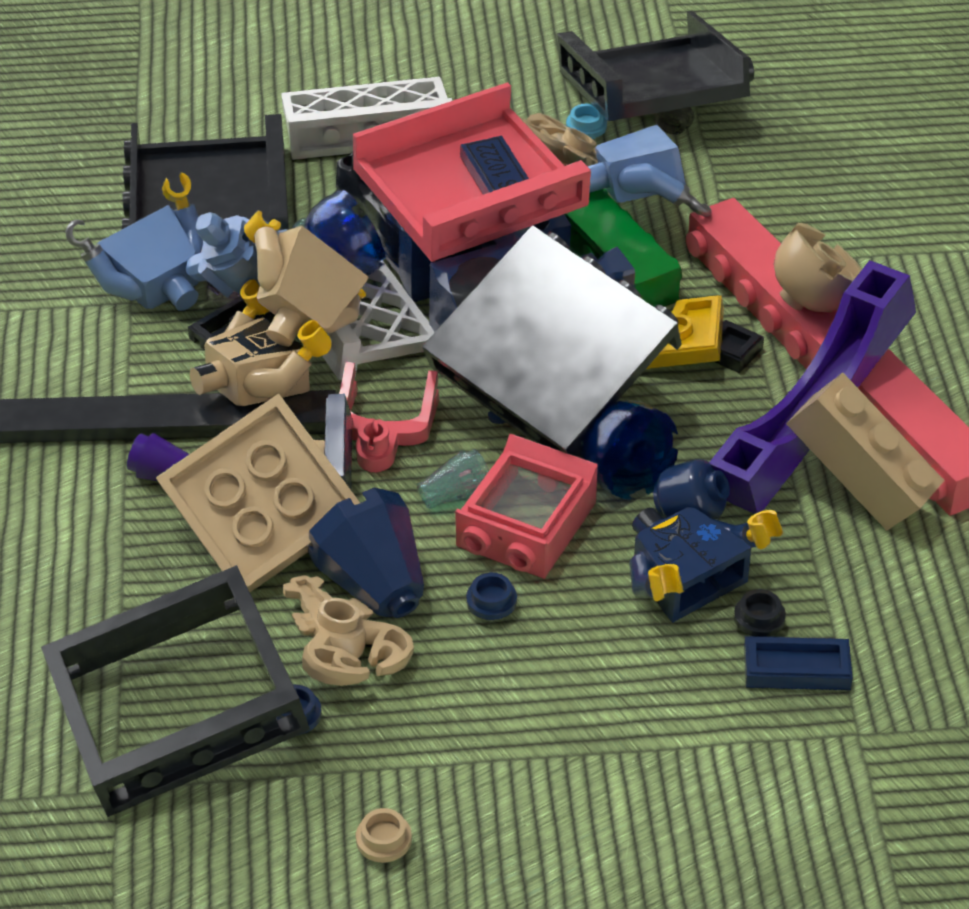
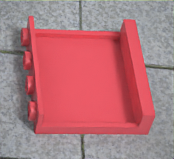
[353,82,591,262]

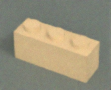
[786,372,945,531]

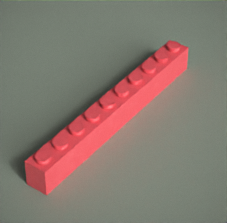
[686,197,969,516]

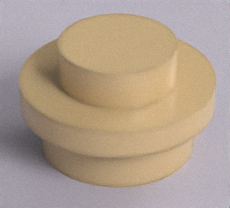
[356,808,412,863]

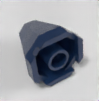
[308,487,424,618]

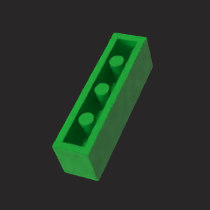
[564,188,682,307]

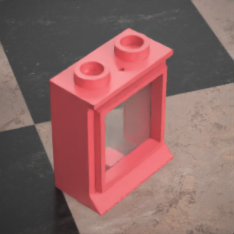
[455,434,598,579]

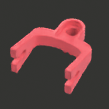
[339,362,439,472]

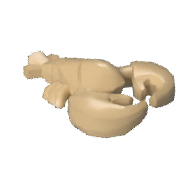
[518,113,598,166]
[283,575,414,686]

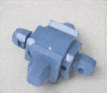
[186,212,287,298]

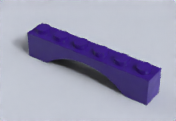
[709,260,916,514]

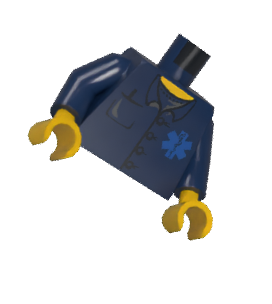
[629,507,784,623]

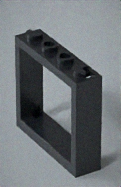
[41,565,310,817]

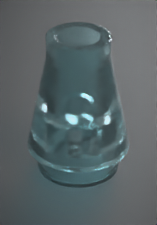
[416,449,489,509]

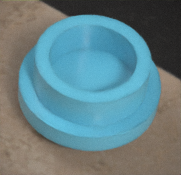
[566,104,607,139]

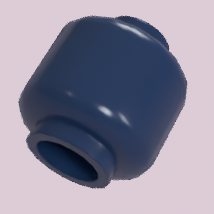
[653,459,730,519]

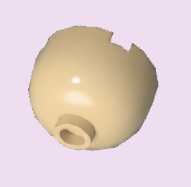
[773,223,862,312]

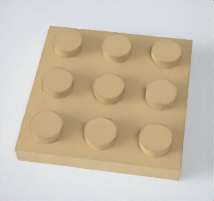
[156,393,360,592]

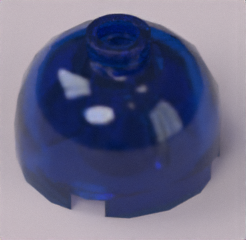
[304,190,386,276]
[581,400,678,500]

